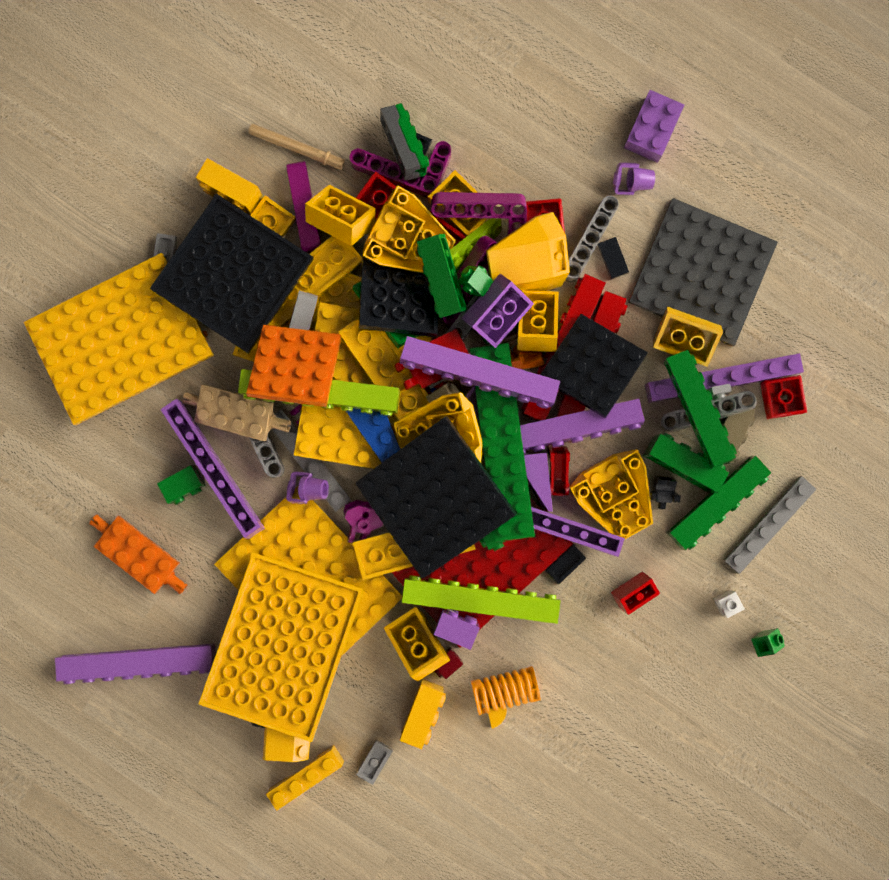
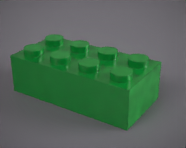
[643,433,730,493]

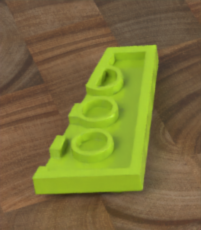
[450,218,502,273]

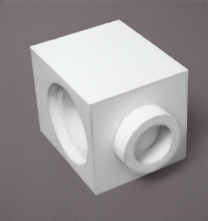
[713,590,745,618]

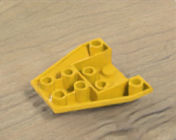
[362,185,456,273]
[486,212,570,291]
[393,392,483,463]
[569,449,653,540]

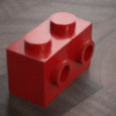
[611,571,660,615]

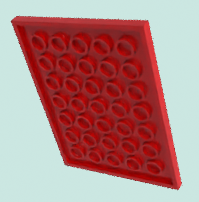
[391,467,573,648]

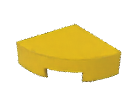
[488,706,507,729]

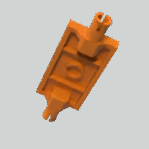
[89,514,188,594]

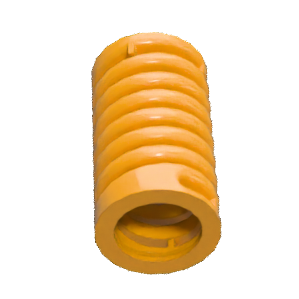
[471,666,541,715]

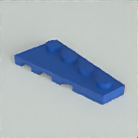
[346,409,400,463]

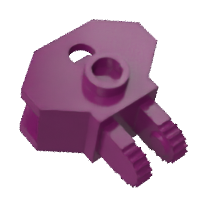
[343,499,383,543]

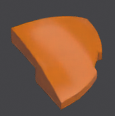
[510,344,544,369]

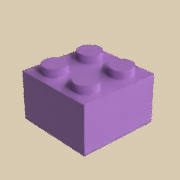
[434,609,480,650]

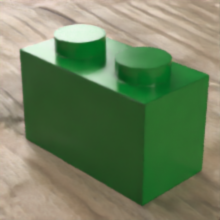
[157,465,206,505]

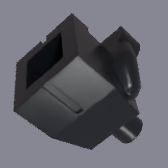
[650,476,681,509]

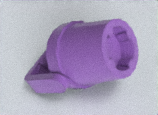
[613,163,655,195]
[286,472,329,504]

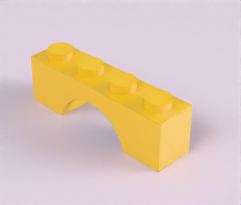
[266,745,344,811]

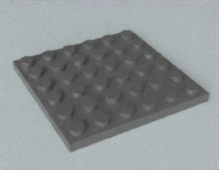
[628,198,778,347]

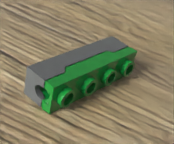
[380,103,429,181]

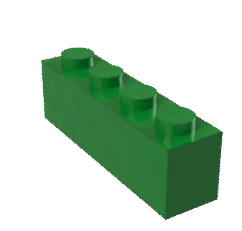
[417,234,467,318]

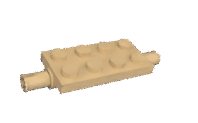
[182,384,291,441]

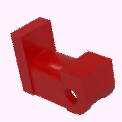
[548,446,570,496]

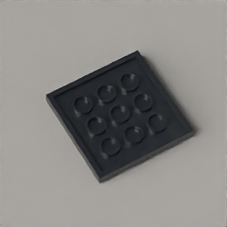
[358,256,438,337]
[540,314,648,418]

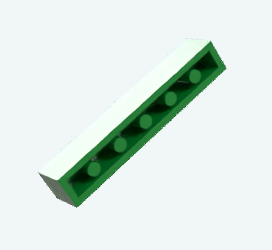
[664,350,737,470]
[666,456,771,550]

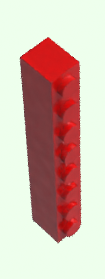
[521,274,606,421]
[556,291,628,443]

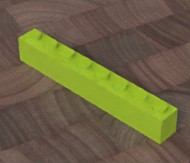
[238,369,400,416]
[402,575,561,624]

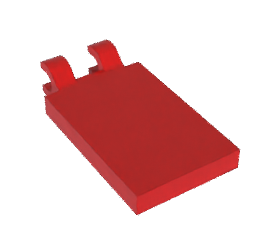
[394,329,469,390]

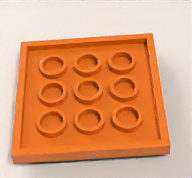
[246,325,341,407]

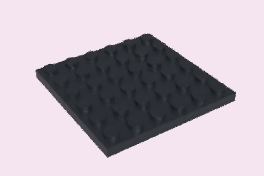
[150,194,314,354]
[355,416,517,579]

